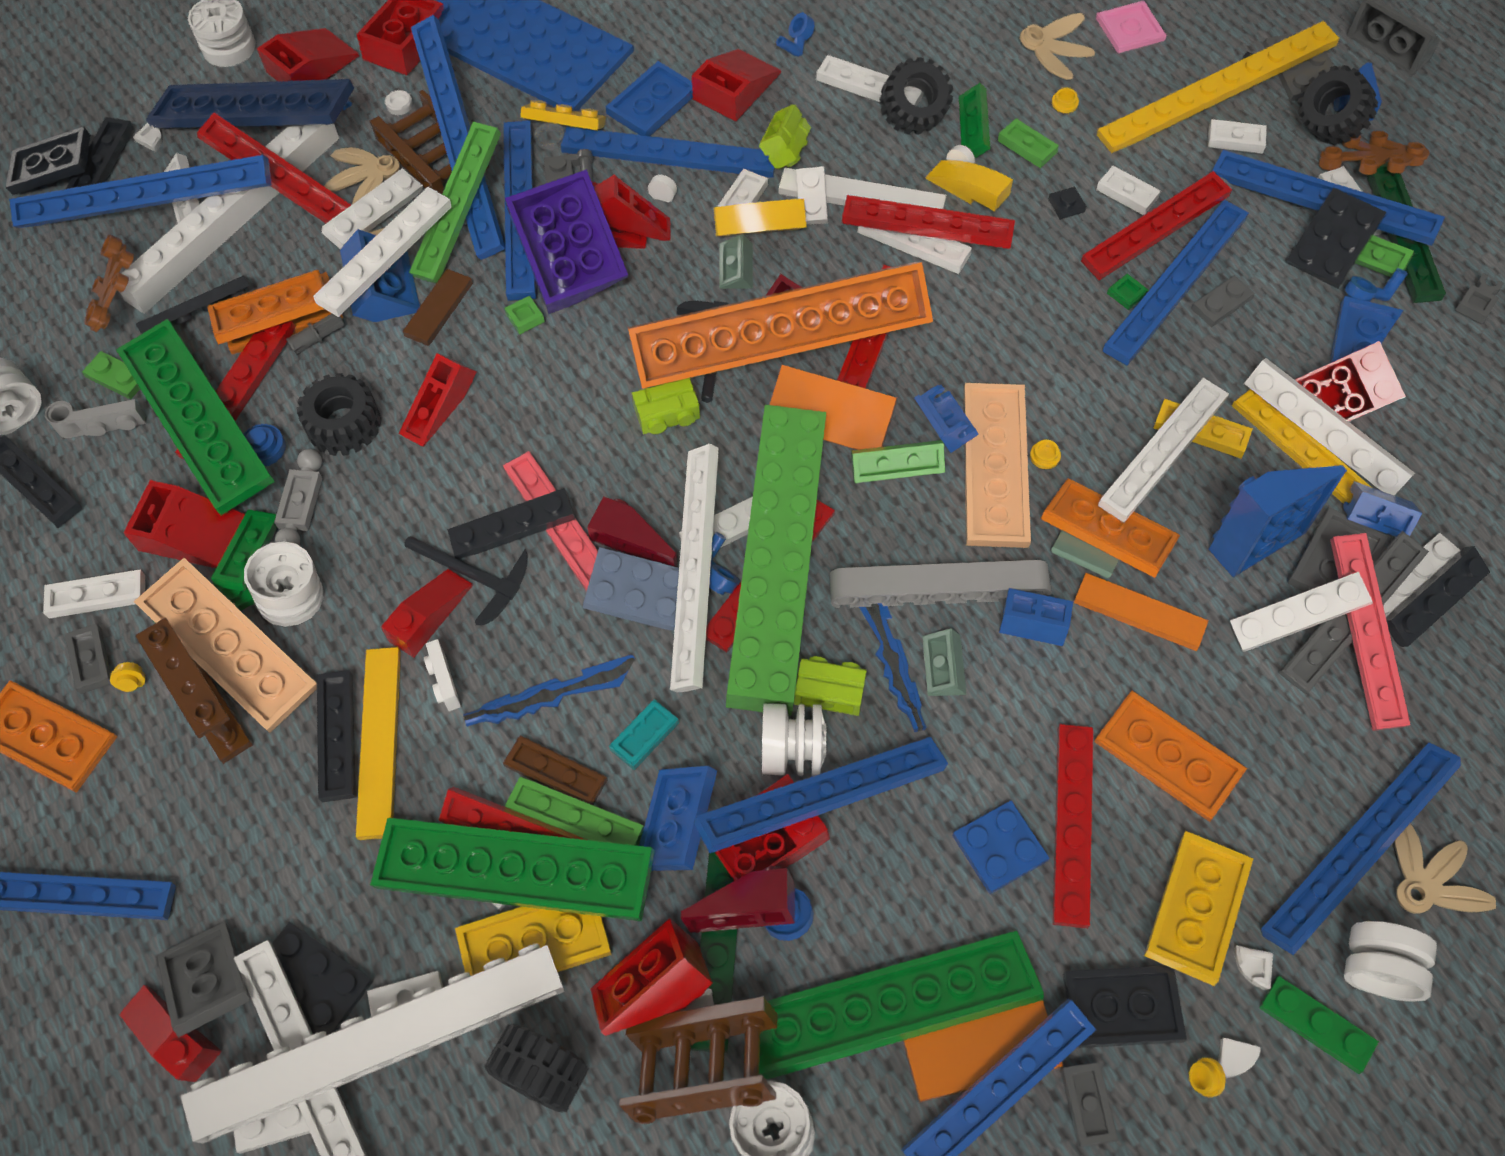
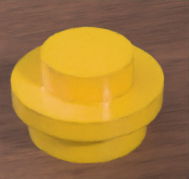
[1052,88,1079,113]
[1030,440,1061,469]
[110,662,145,692]
[1189,1058,1226,1097]

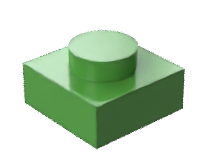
[504,295,545,335]

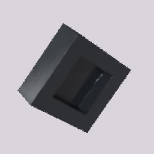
[1048,186,1087,220]

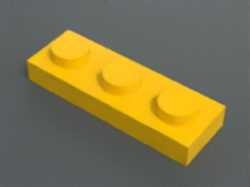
[520,100,606,130]
[1153,399,1253,459]

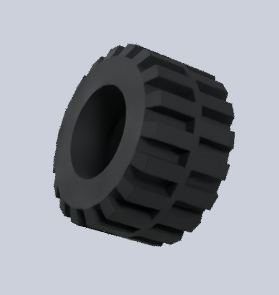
[880,57,953,135]
[1298,65,1378,144]
[297,373,381,456]
[484,1024,589,1112]

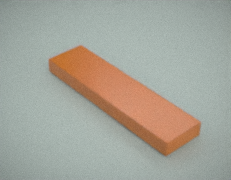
[1074,573,1209,651]

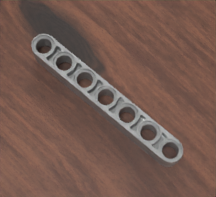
[829,560,1052,608]

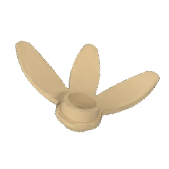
[1020,13,1095,80]
[324,148,400,204]
[1394,823,1496,914]

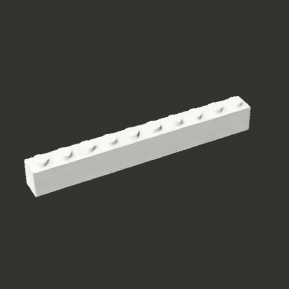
[119,124,339,314]
[180,944,564,1143]

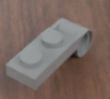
[45,399,146,438]

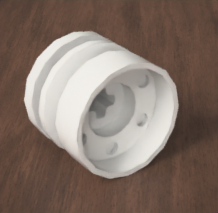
[188,0,256,67]
[244,541,324,627]
[762,703,826,776]
[729,1081,815,1156]

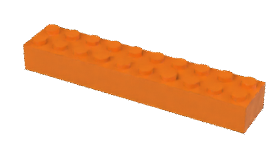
[627,262,933,389]

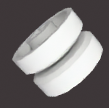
[0,358,41,435]
[1344,921,1437,1002]

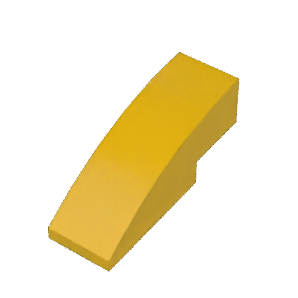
[926,160,1013,212]
[714,199,806,236]

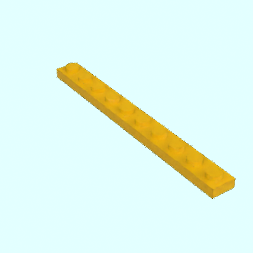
[1097,21,1339,153]

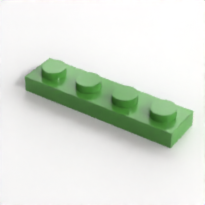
[505,777,644,846]

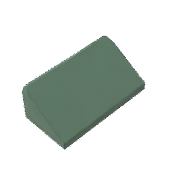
[719,234,753,289]
[1051,530,1119,578]
[922,628,967,696]

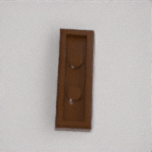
[403,269,473,346]
[503,735,608,805]

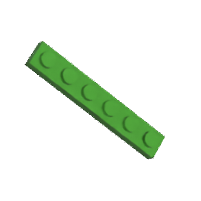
[409,122,501,284]

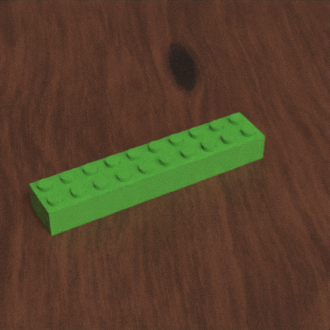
[726,405,826,716]

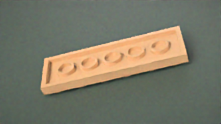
[963,383,1031,548]
[134,558,317,733]

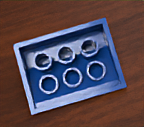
[1209,465,1347,578]

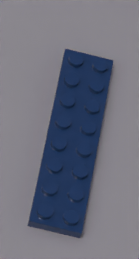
[146,79,354,129]

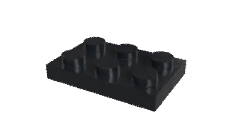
[5,127,91,195]
[1287,187,1386,289]
[272,922,374,1035]
[1063,966,1187,1048]

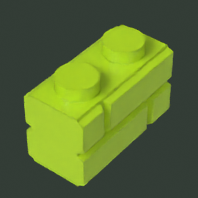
[759,104,811,169]
[631,378,700,434]
[794,656,867,716]

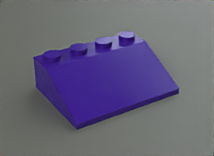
[505,169,628,314]

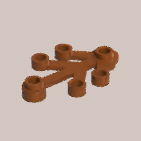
[1318,131,1430,175]
[84,234,134,332]

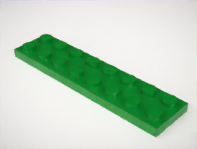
[116,319,275,515]
[370,818,655,921]
[759,930,1044,1080]

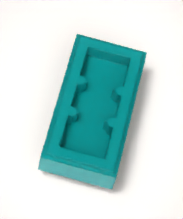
[609,699,679,770]

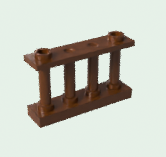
[370,90,490,194]
[135,617,253,764]
[619,996,778,1124]

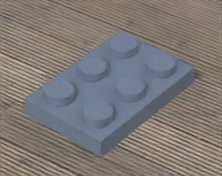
[583,547,679,631]

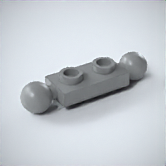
[274,449,322,545]

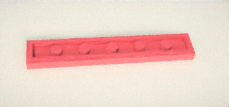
[503,451,598,592]
[1330,533,1411,731]

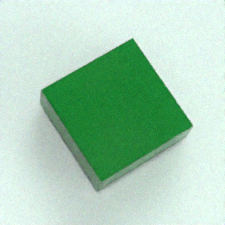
[1107,273,1149,310]

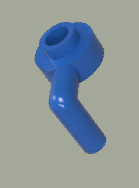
[776,13,815,56]
[1345,268,1407,302]
[709,532,739,595]

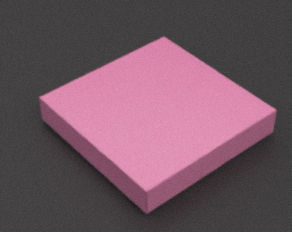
[1096,1,1167,53]

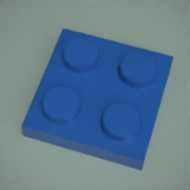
[952,801,1050,894]

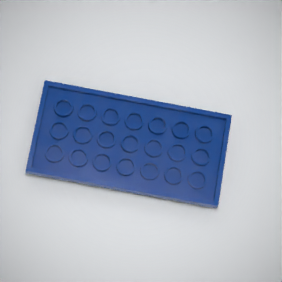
[436,0,634,111]

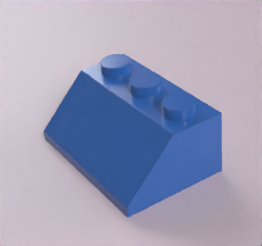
[340,229,420,322]

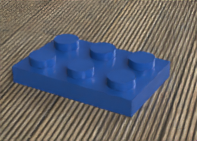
[605,61,693,136]
[639,766,717,871]

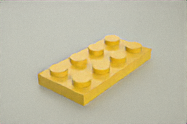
[1144,831,1254,986]
[455,907,612,976]

